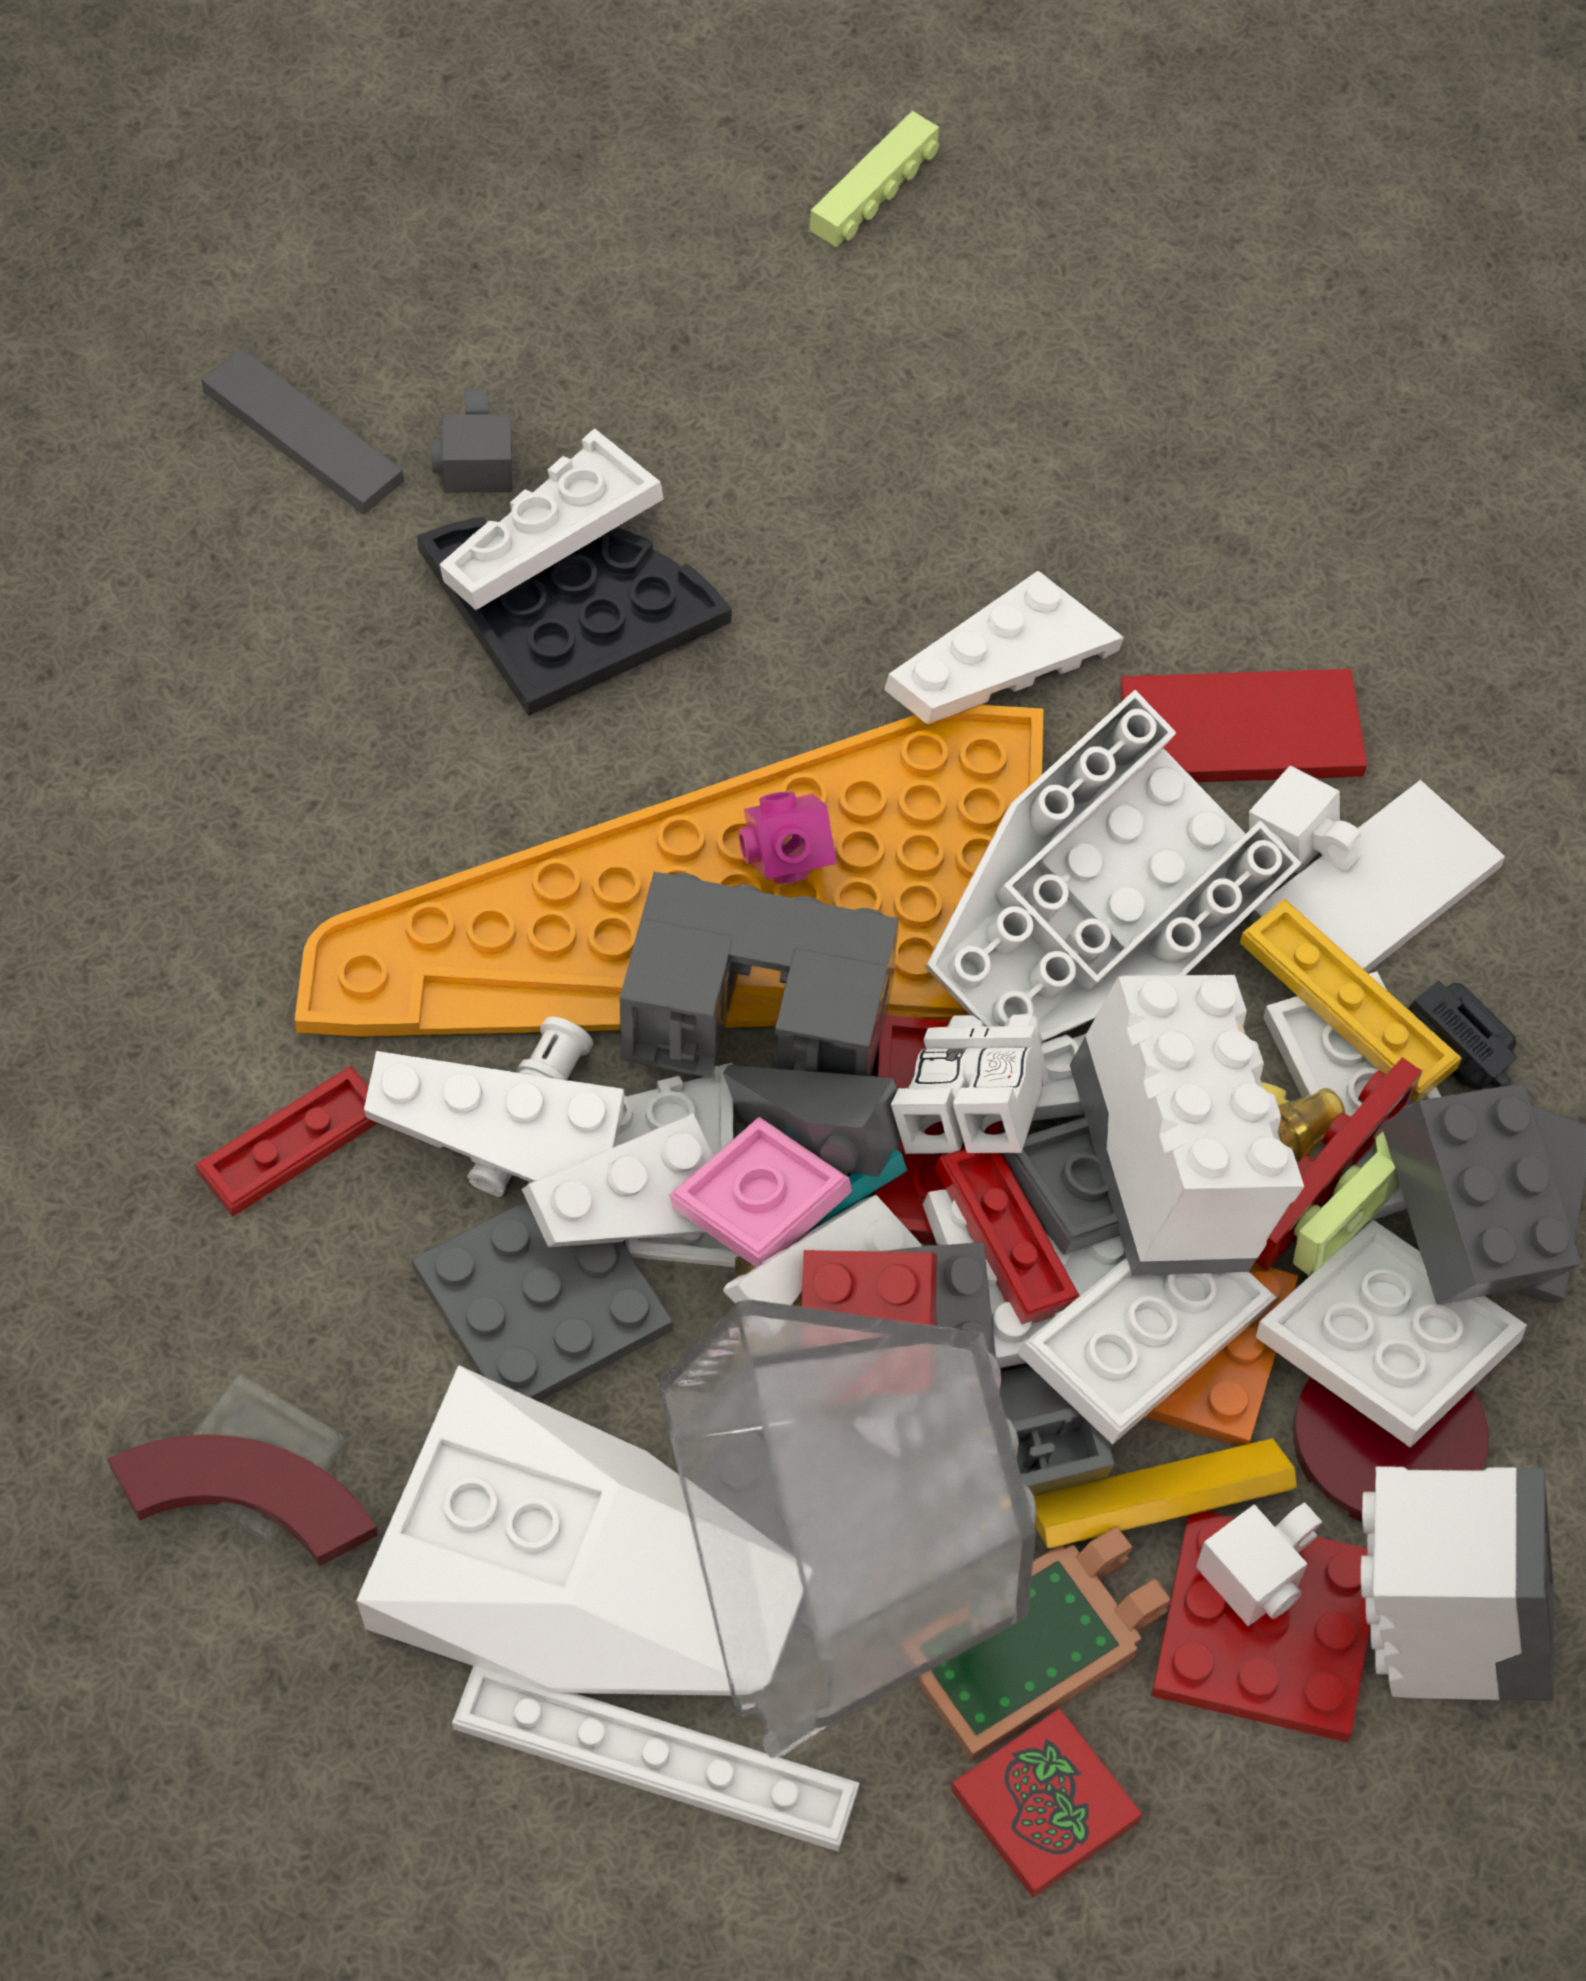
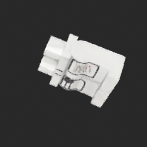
[891,1014,1049,1154]

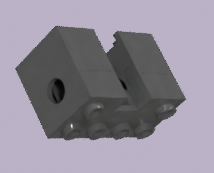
[619,871,899,1078]

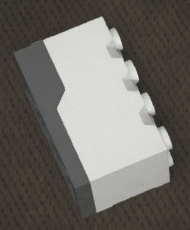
[1070,975,1304,1276]
[1361,1467,1554,1701]

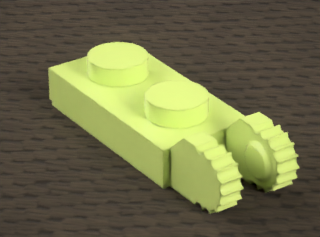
[1293,1131,1400,1276]

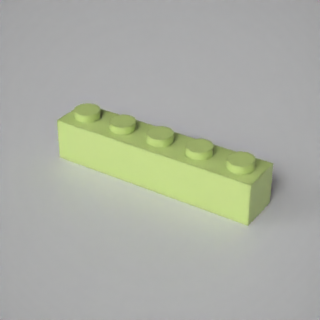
[809,111,939,247]

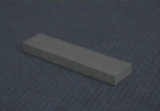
[202,348,404,515]

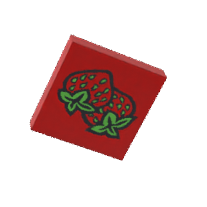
[951,1708,1142,1898]

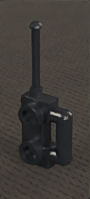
[1407,980,1533,1106]

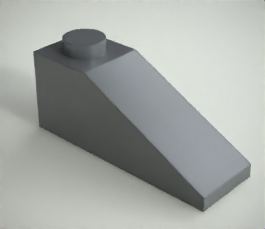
[723,1065,901,1176]

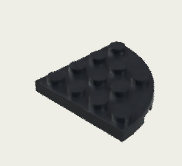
[417,516,732,716]

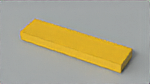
[1240,899,1461,1103]
[1027,1438,1297,1548]

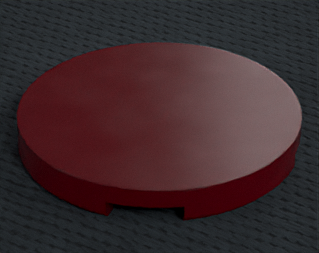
[1293,1377,1489,1522]

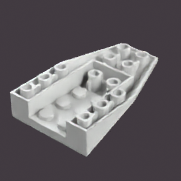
[925,690,1302,1043]
[356,1365,810,1696]

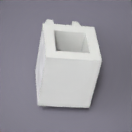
[1249,766,1361,874]
[1196,1503,1322,1626]

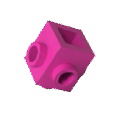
[738,791,837,883]

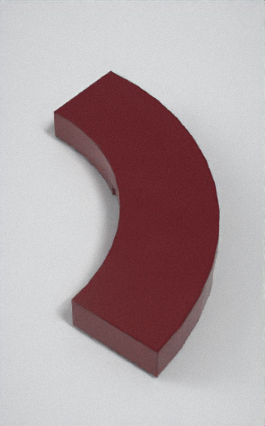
[108,1434,378,1566]

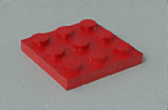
[1151,1511,1370,1742]

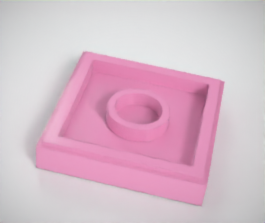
[670,1117,852,1267]

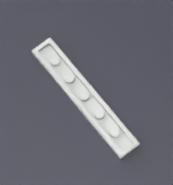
[452,1666,859,1852]

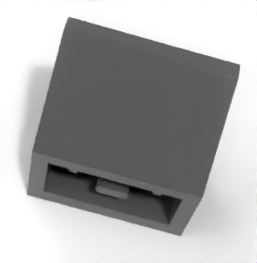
[947,1365,1115,1511]

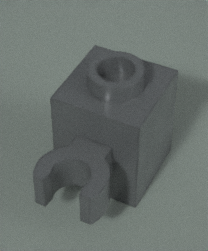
[431,389,512,493]

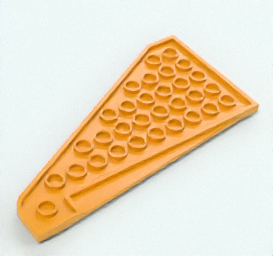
[294,705,1044,1037]

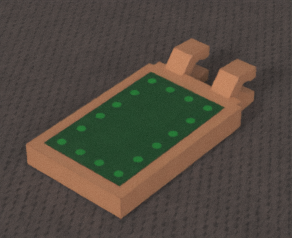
[897,1526,1171,1761]

